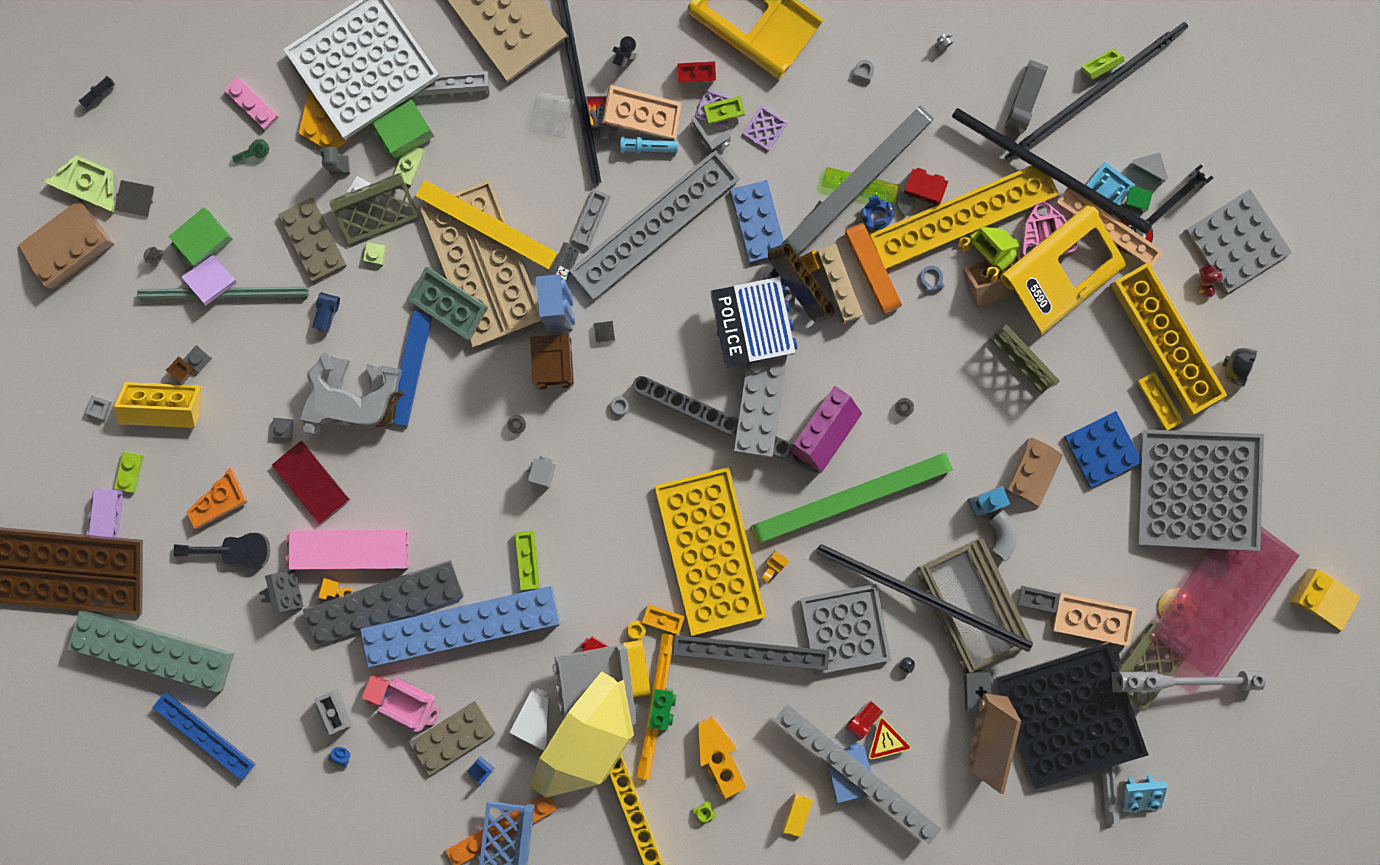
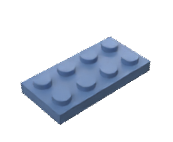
[730,180,784,263]

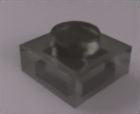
[594,321,615,343]

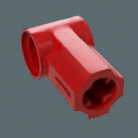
[845,700,883,741]

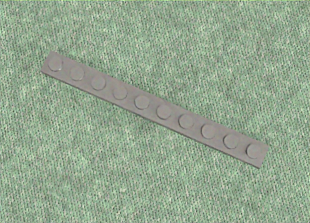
[775,704,941,844]

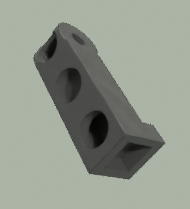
[320,147,350,175]

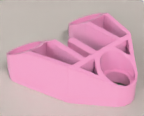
[1020,202,1078,257]

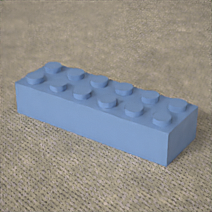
[536,274,575,332]

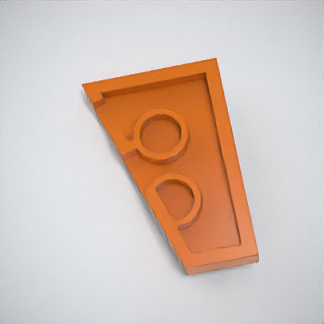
[187,468,248,530]

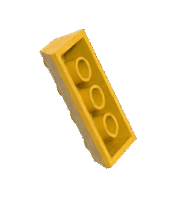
[114,382,201,428]

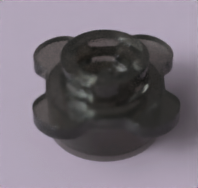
[143,246,163,267]

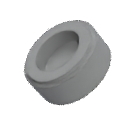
[611,396,630,416]

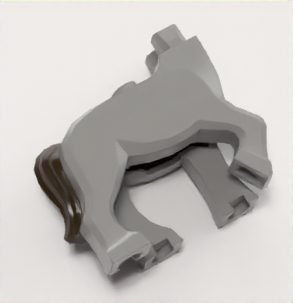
[300,353,404,435]

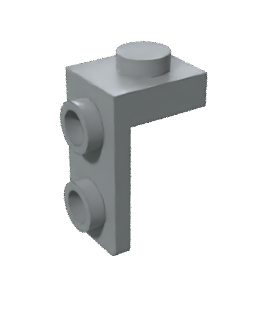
[690,117,731,153]

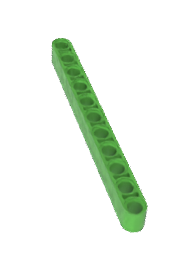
[751,452,953,544]

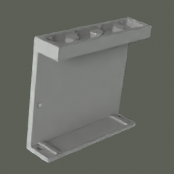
[552,644,636,725]

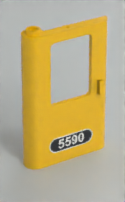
[1000,205,1126,336]

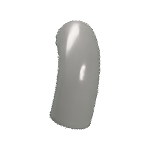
[988,508,1017,562]

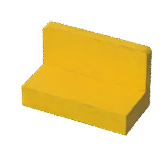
[782,793,813,837]

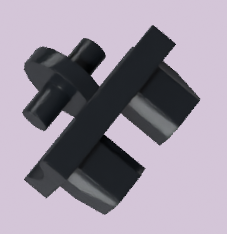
[612,36,637,68]

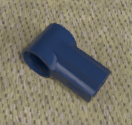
[312,292,340,332]

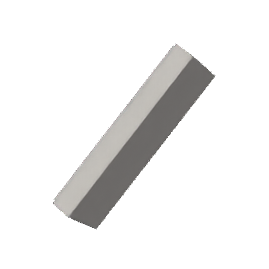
[571,189,611,249]

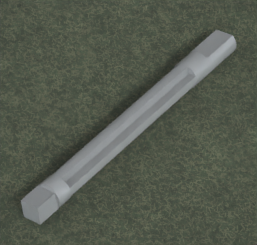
[1101,766,1120,824]

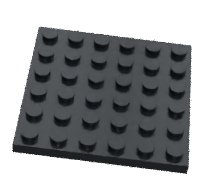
[996,642,1149,789]

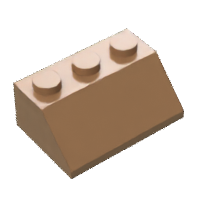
[963,251,1022,307]
[1005,438,1063,507]

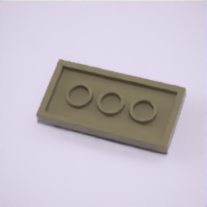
[278,197,347,282]
[409,700,496,776]

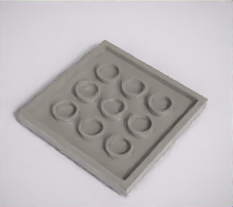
[1185,189,1292,294]
[800,584,891,675]

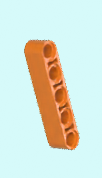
[844,223,902,314]

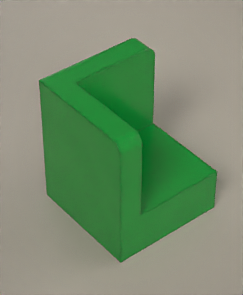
[1122,186,1153,214]

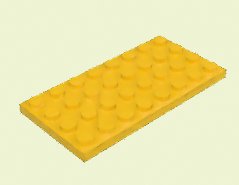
[654,467,766,636]

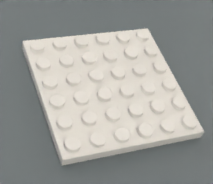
[284,0,440,140]

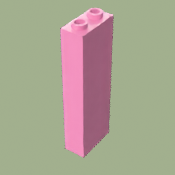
[286,530,409,569]

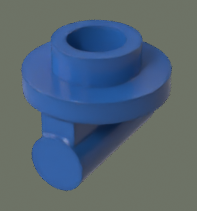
[328,747,350,768]

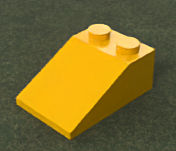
[1290,569,1360,631]

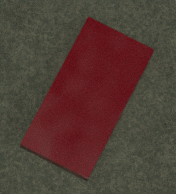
[271,440,351,524]

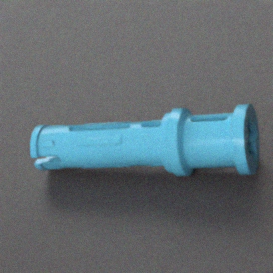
[621,136,678,154]

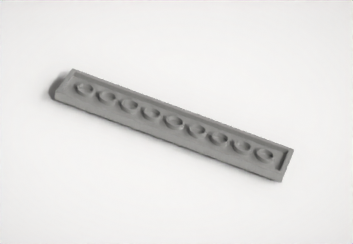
[569,150,740,300]
[734,266,795,458]

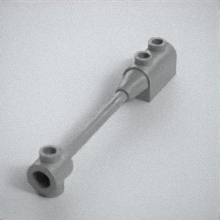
[1112,671,1266,692]

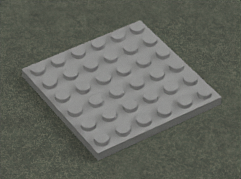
[1139,429,1264,551]

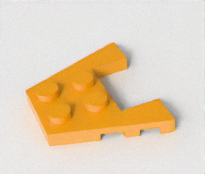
[299,88,350,149]

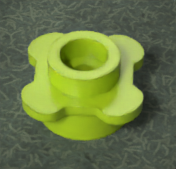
[694,801,716,825]

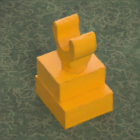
[761,550,789,583]
[318,577,353,599]

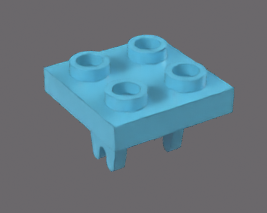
[1087,162,1135,215]
[1121,775,1167,813]

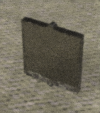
[115,180,155,217]

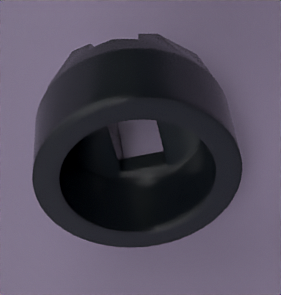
[898,657,915,674]

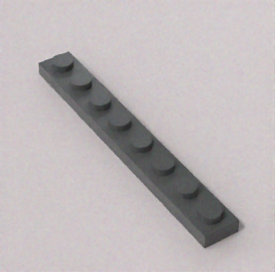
[673,635,830,670]

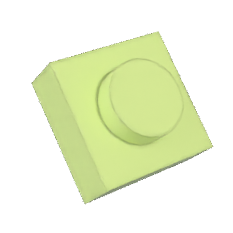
[363,242,387,265]

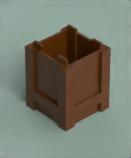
[530,334,574,390]

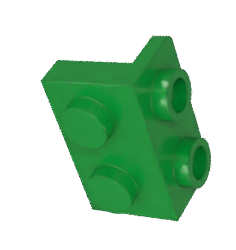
[649,688,677,731]

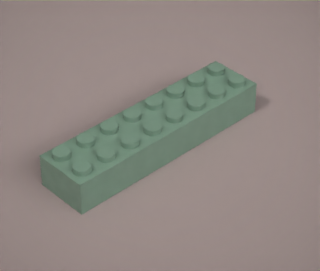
[68,611,234,692]

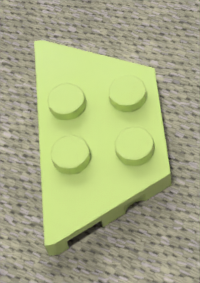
[44,155,114,212]

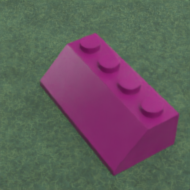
[789,386,863,473]

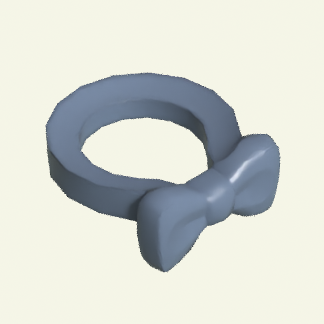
[920,266,945,292]

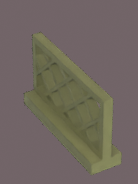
[330,172,419,244]
[989,324,1060,394]
[1117,621,1192,711]

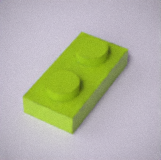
[1081,48,1125,80]
[704,96,745,125]
[114,451,144,493]

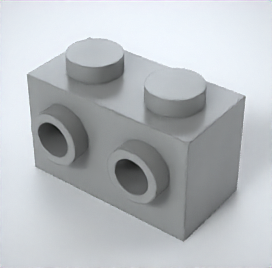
[527,456,556,487]
[315,689,352,735]

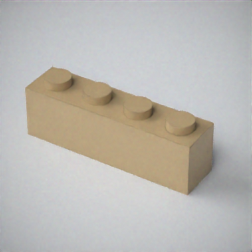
[817,243,863,324]

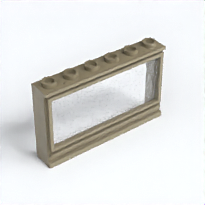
[917,537,1033,673]

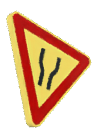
[869,717,911,759]

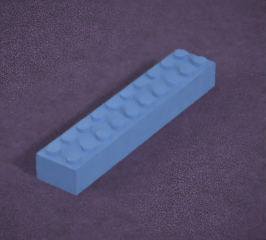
[360,586,561,667]

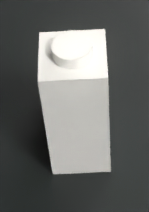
[510,688,550,750]

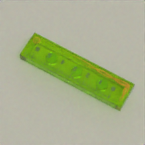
[822,167,900,204]

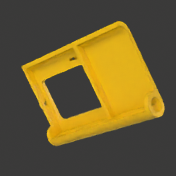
[687,0,824,80]

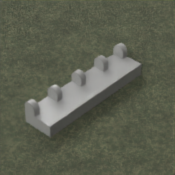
[414,71,490,99]

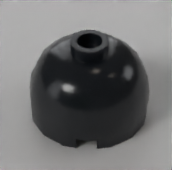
[1222,347,1258,387]

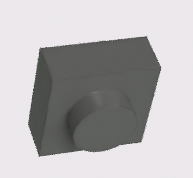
[183,345,212,373]
[271,417,294,439]

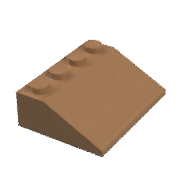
[19,199,114,290]
[967,694,1021,794]

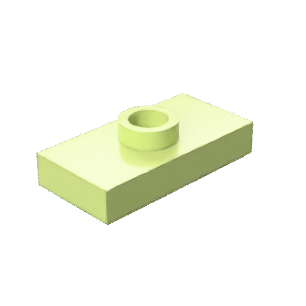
[394,147,425,186]

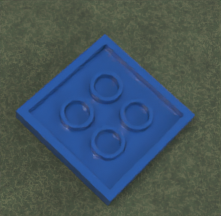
[1064,411,1142,488]

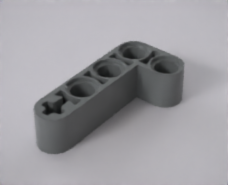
[1004,60,1048,134]

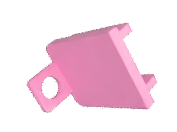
[378,677,441,732]

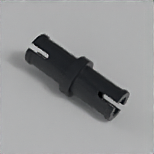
[78,75,116,110]

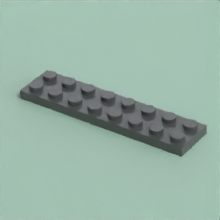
[303,560,464,646]

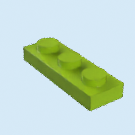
[515,531,541,590]

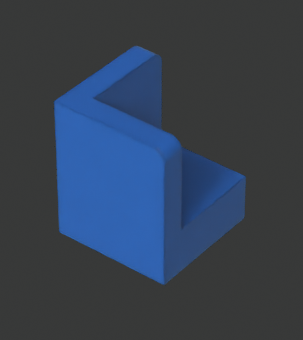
[467,756,495,786]

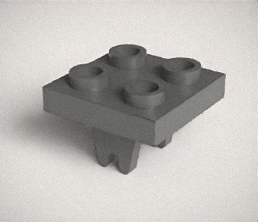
[259,570,304,614]

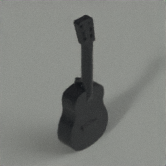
[174,533,270,568]

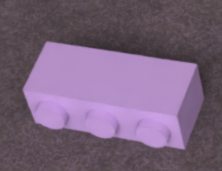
[86,488,124,538]

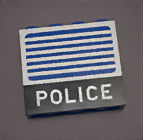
[710,277,797,368]

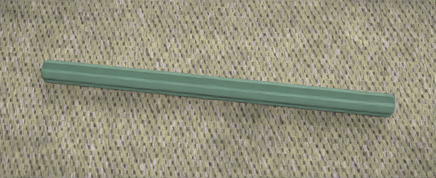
[137,286,309,300]

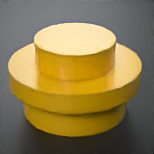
[626,621,646,640]

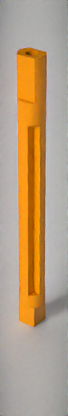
[637,633,675,780]

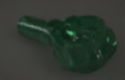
[232,139,269,163]

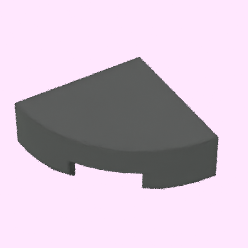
[897,190,916,217]

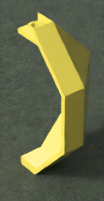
[530,671,634,798]

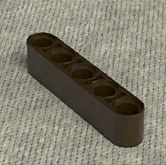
[768,243,835,322]

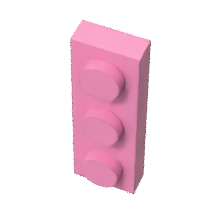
[224,77,279,131]

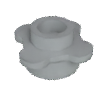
[935,33,954,51]

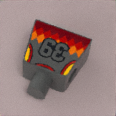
[586,96,619,141]

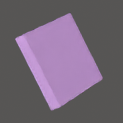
[182,254,237,306]

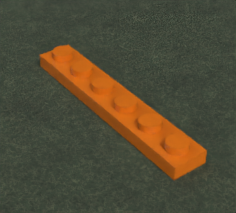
[445,795,557,865]

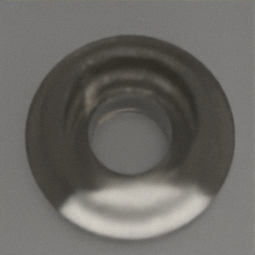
[895,398,914,417]
[507,415,526,434]

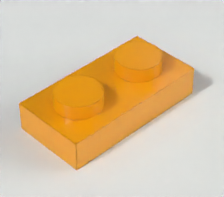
[642,604,685,635]

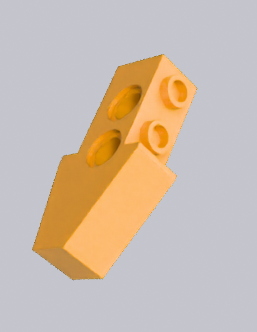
[698,716,746,799]

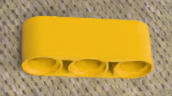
[623,640,651,698]

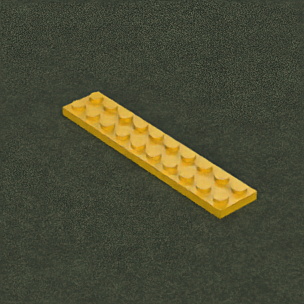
[869,166,1059,269]

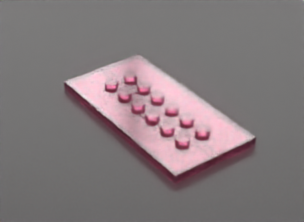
[1151,526,1300,677]

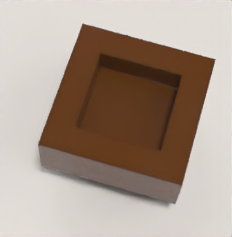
[165,356,195,383]

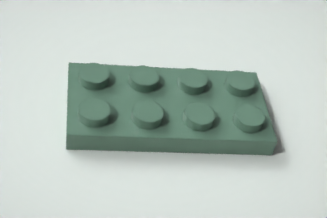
[408,267,488,340]

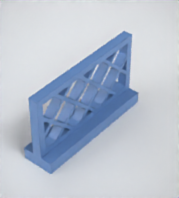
[479,801,535,865]

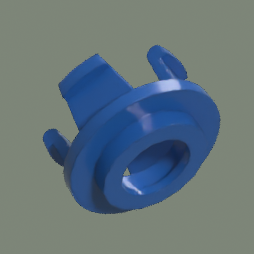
[862,195,893,230]

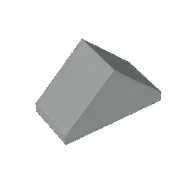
[1128,152,1168,185]

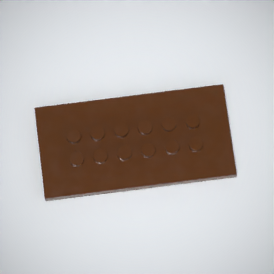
[0,527,143,616]

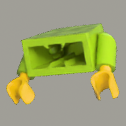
[959,227,1020,282]

